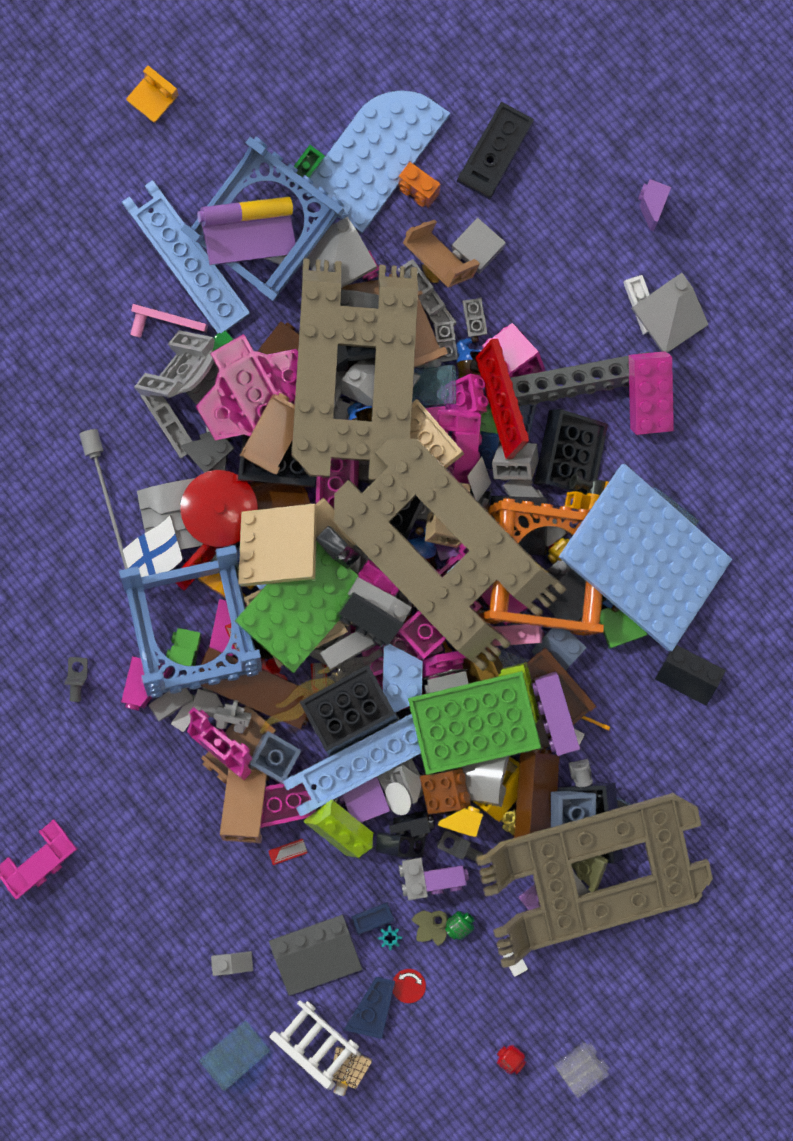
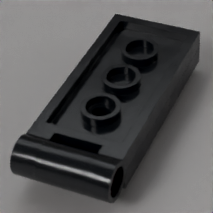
[456,101,534,200]

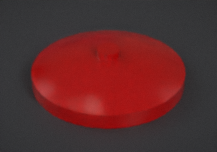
[181,470,258,547]

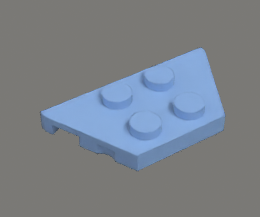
[383,644,423,713]

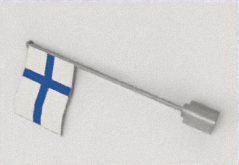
[79,429,183,577]

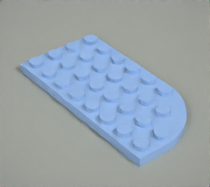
[305,91,450,234]

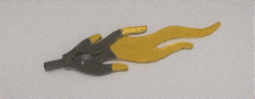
[260,649,384,734]

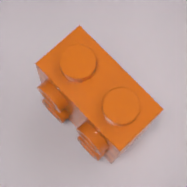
[398,162,440,208]

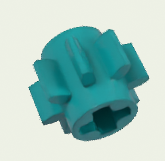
[378,925,402,950]

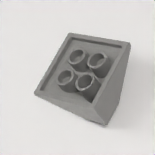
[307,216,377,288]
[631,273,709,353]
[341,358,421,406]

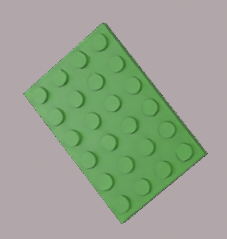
[234,541,363,673]
[408,671,541,775]

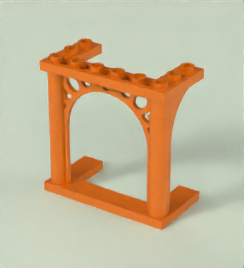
[478,498,604,636]

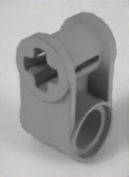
[569,759,593,787]

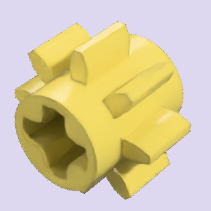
[501,809,516,835]

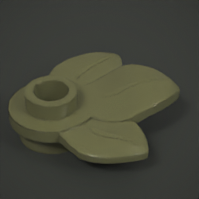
[412,911,448,946]

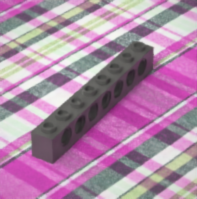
[510,352,650,407]

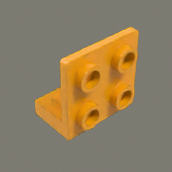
[126,66,179,123]

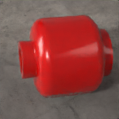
[496,1045,526,1074]

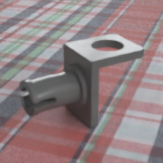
[65,657,88,702]
[437,830,483,863]

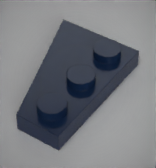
[344,976,395,1039]

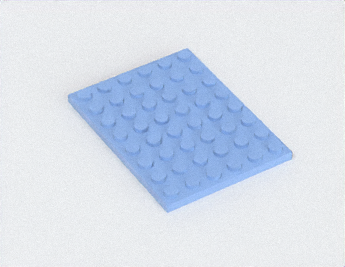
[559,464,732,651]

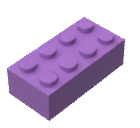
[531,671,580,756]

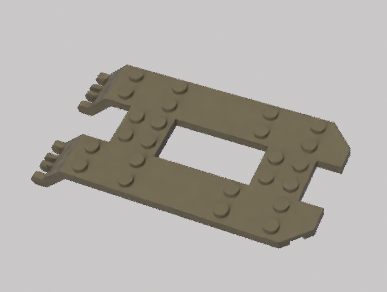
[292,258,418,481]
[334,439,566,671]
[476,793,713,968]

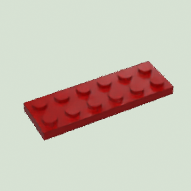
[475,338,529,459]

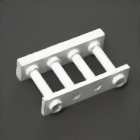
[270,1001,361,1090]

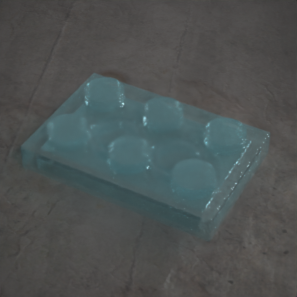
[412,365,456,407]

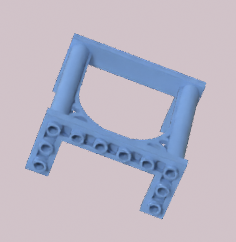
[181,137,345,302]
[119,545,262,698]

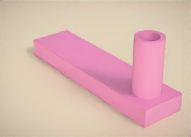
[130,304,208,338]
[492,624,545,646]

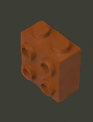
[420,767,471,814]

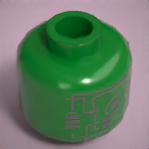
[445,911,475,940]

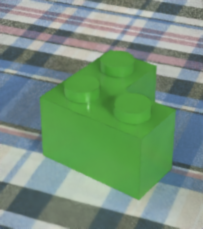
[166,628,202,668]

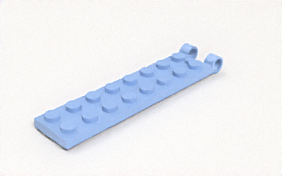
[122,180,250,333]
[282,714,421,816]

